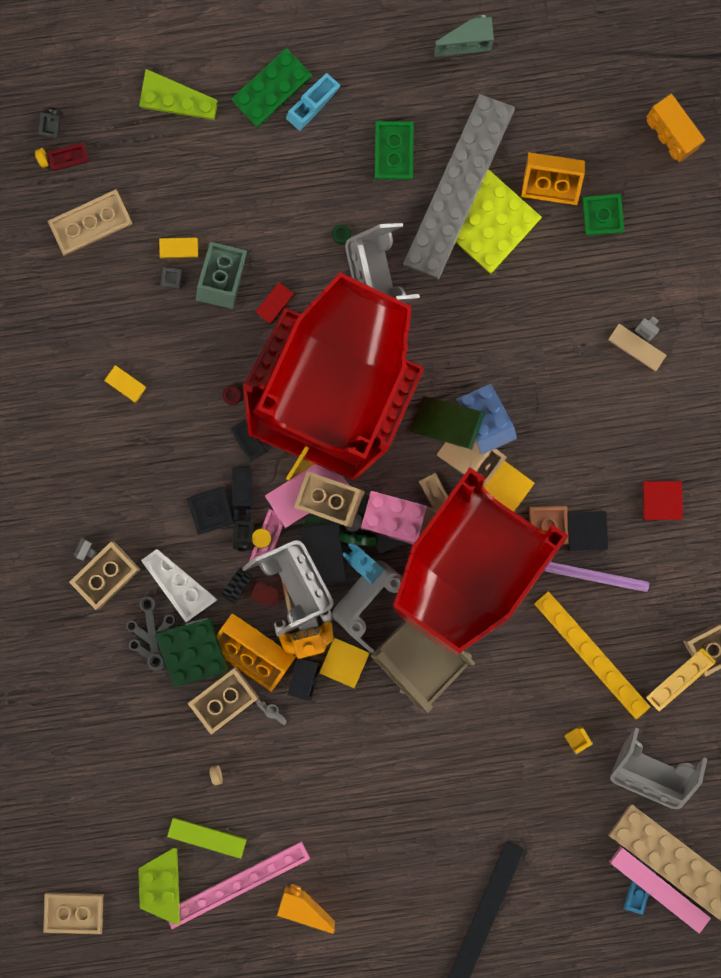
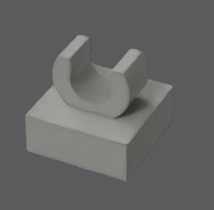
[634,316,660,342]
[74,538,97,561]

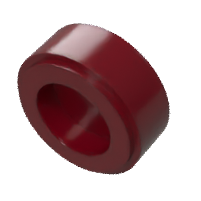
[222,386,242,405]

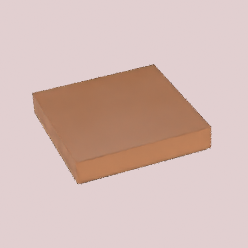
[528,506,569,544]

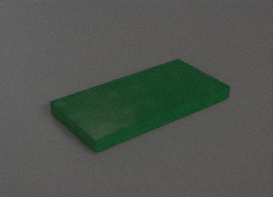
[410,396,485,450]

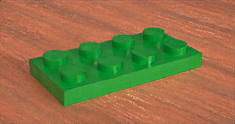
[231,48,312,128]

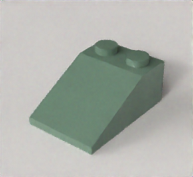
[434,15,494,57]
[196,242,247,309]

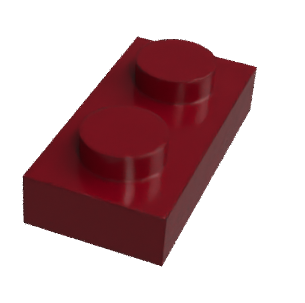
[47,142,89,172]

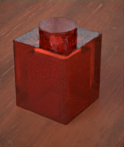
[250,580,281,608]

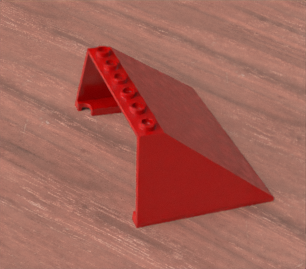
[243,307,424,481]

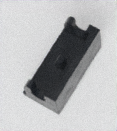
[287,658,321,701]

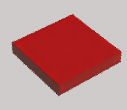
[643,481,683,520]

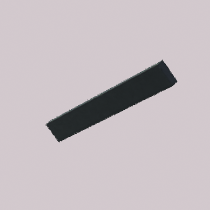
[448,841,524,978]

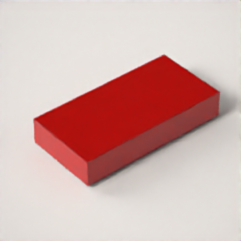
[255,282,294,324]

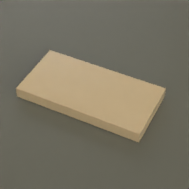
[48,189,133,256]

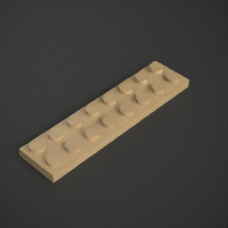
[608,804,721,921]

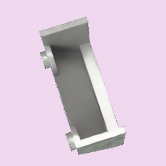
[345,223,420,303]
[242,541,333,637]
[332,561,402,653]
[610,727,707,809]

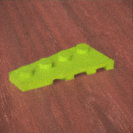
[139,69,218,120]

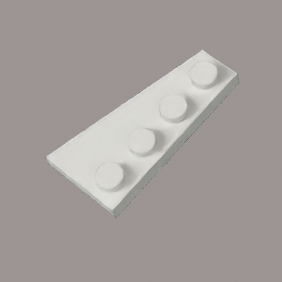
[141,549,218,622]

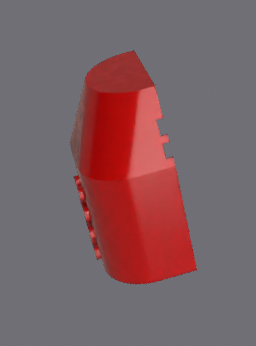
[253,272,412,461]
[393,467,568,655]

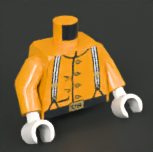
[274,610,334,659]

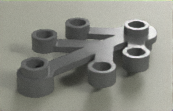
[126,596,176,671]

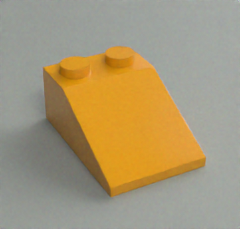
[277,884,335,934]

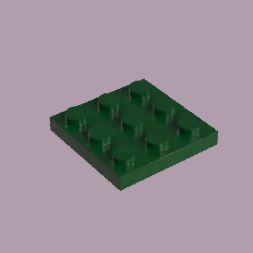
[155,617,229,687]

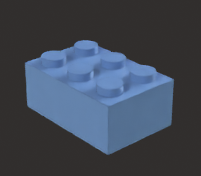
[456,384,517,454]

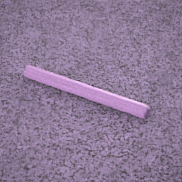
[544,562,649,592]

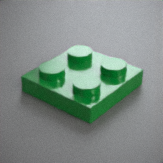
[582,194,624,236]

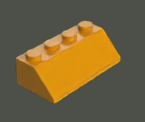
[217,613,295,692]

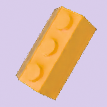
[521,152,585,205]

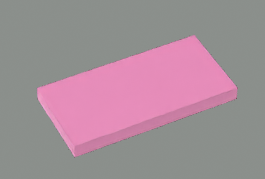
[265,464,349,529]

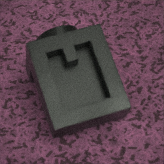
[38,107,64,139]
[232,520,254,552]

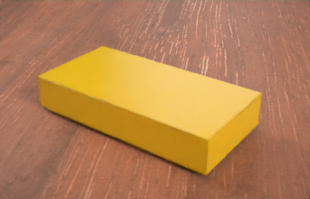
[159,238,198,259]
[104,365,147,403]

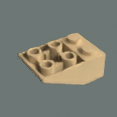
[437,442,507,487]

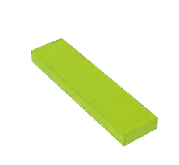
[167,817,247,859]

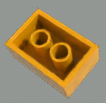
[646,93,705,163]

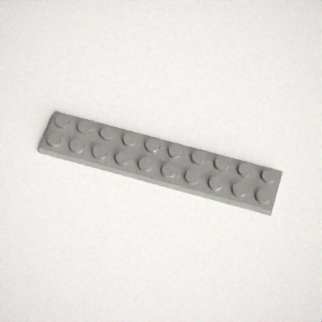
[403,94,515,280]

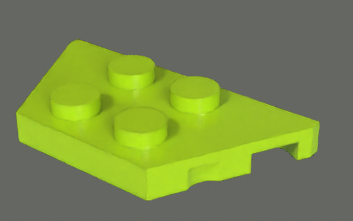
[138,848,180,925]

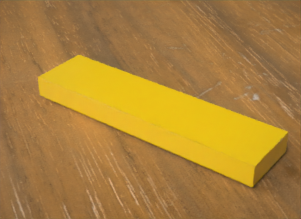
[646,648,716,711]

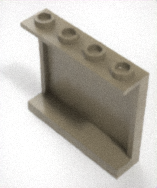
[371,621,475,713]

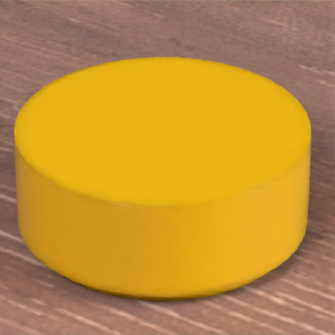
[35,148,50,168]
[252,529,271,548]

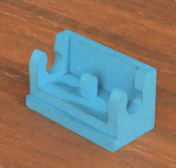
[343,544,384,584]

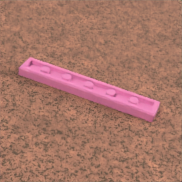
[609,846,711,934]

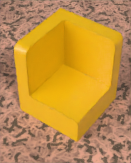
[564,725,593,754]

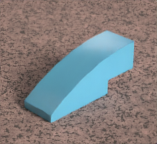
[286,73,341,131]

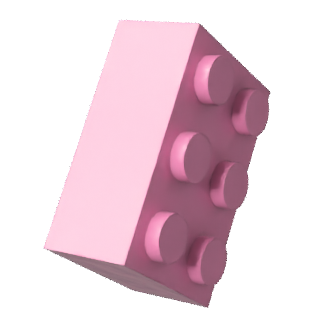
[361,491,427,545]

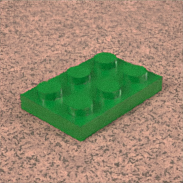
[375,121,414,180]

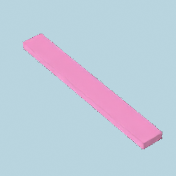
[168,841,310,929]

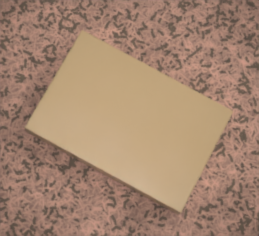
[43,892,104,934]

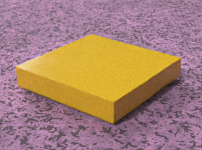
[485,461,535,512]
[319,637,370,688]

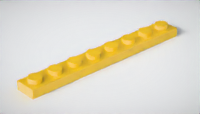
[533,591,650,720]

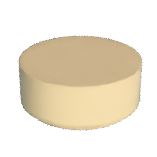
[210,765,223,786]

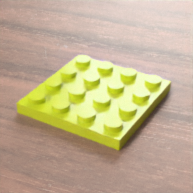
[456,169,542,275]

